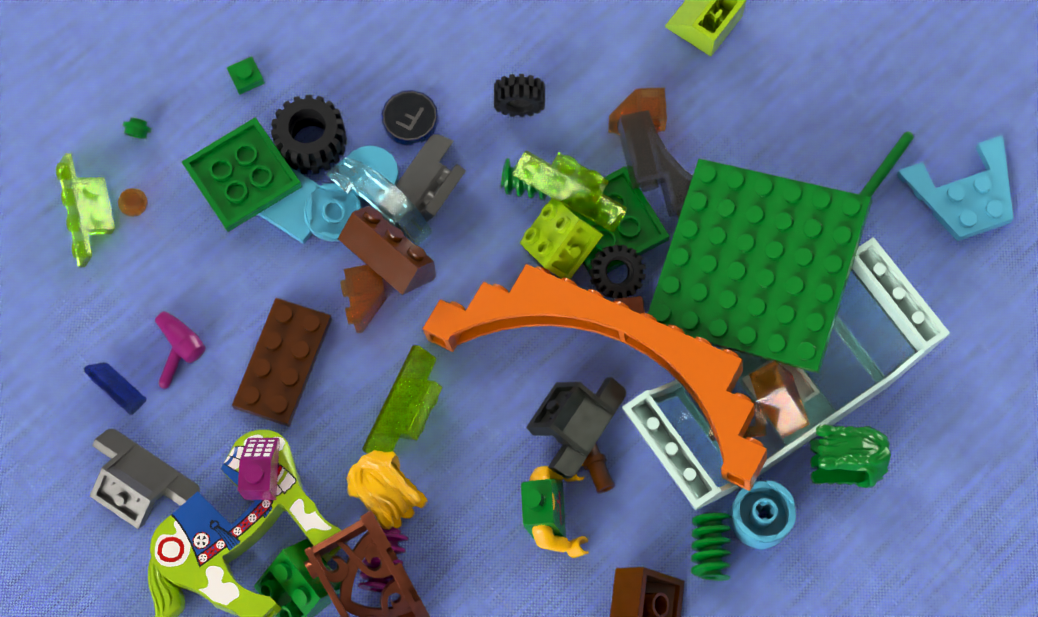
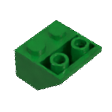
[254,539,341,617]

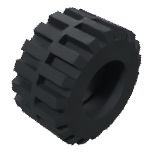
[271,95,347,174]

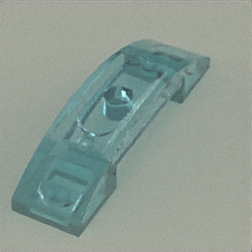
[327,157,432,246]

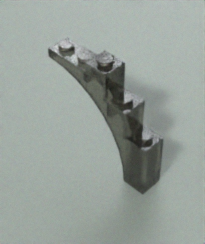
[616,110,693,219]

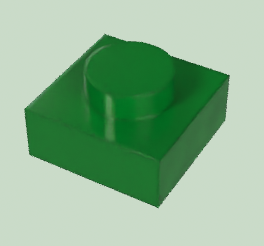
[226,56,265,95]

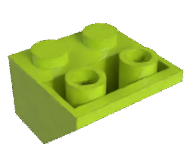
[665,0,746,57]

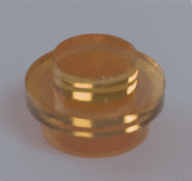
[118,188,148,217]

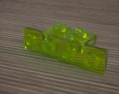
[513,151,627,232]
[56,153,116,268]
[362,345,443,454]

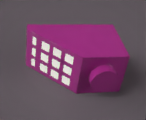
[238,438,280,500]

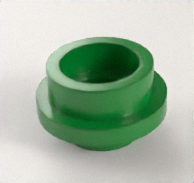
[122,117,152,139]

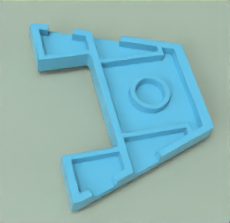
[897,135,1014,241]

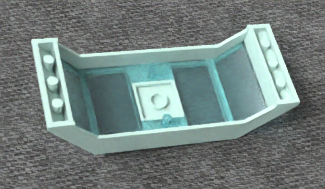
[622,237,950,510]

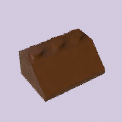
[338,206,436,295]
[610,567,685,617]

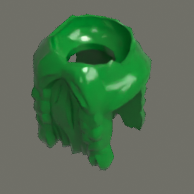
[810,424,891,488]

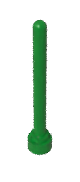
[859,131,914,197]

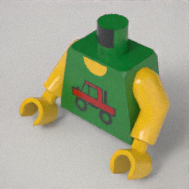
[521,464,589,558]

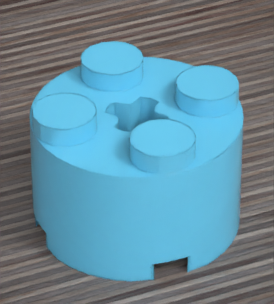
[729,480,796,550]

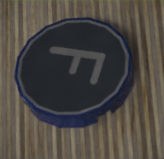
[381,90,438,146]

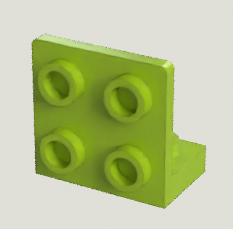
[520,197,603,279]

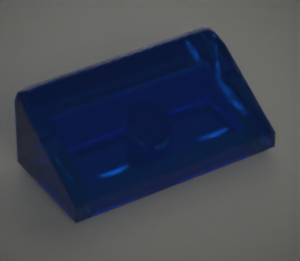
[84,362,147,415]

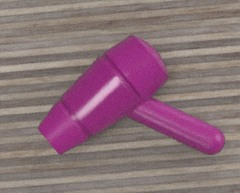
[155,311,206,389]

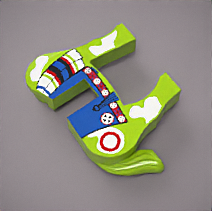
[148,430,348,617]

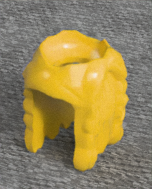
[346,450,428,530]

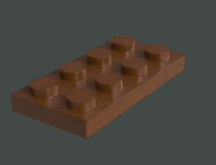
[232,298,332,427]

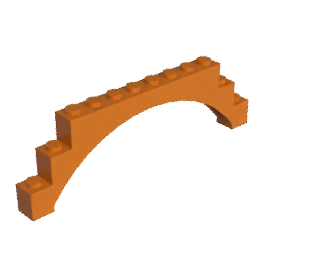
[422,264,767,491]

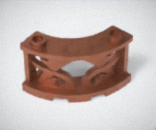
[304,511,430,617]

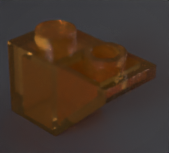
[608,88,667,135]
[340,265,386,333]
[749,360,810,438]

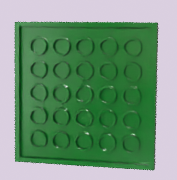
[648,159,872,374]

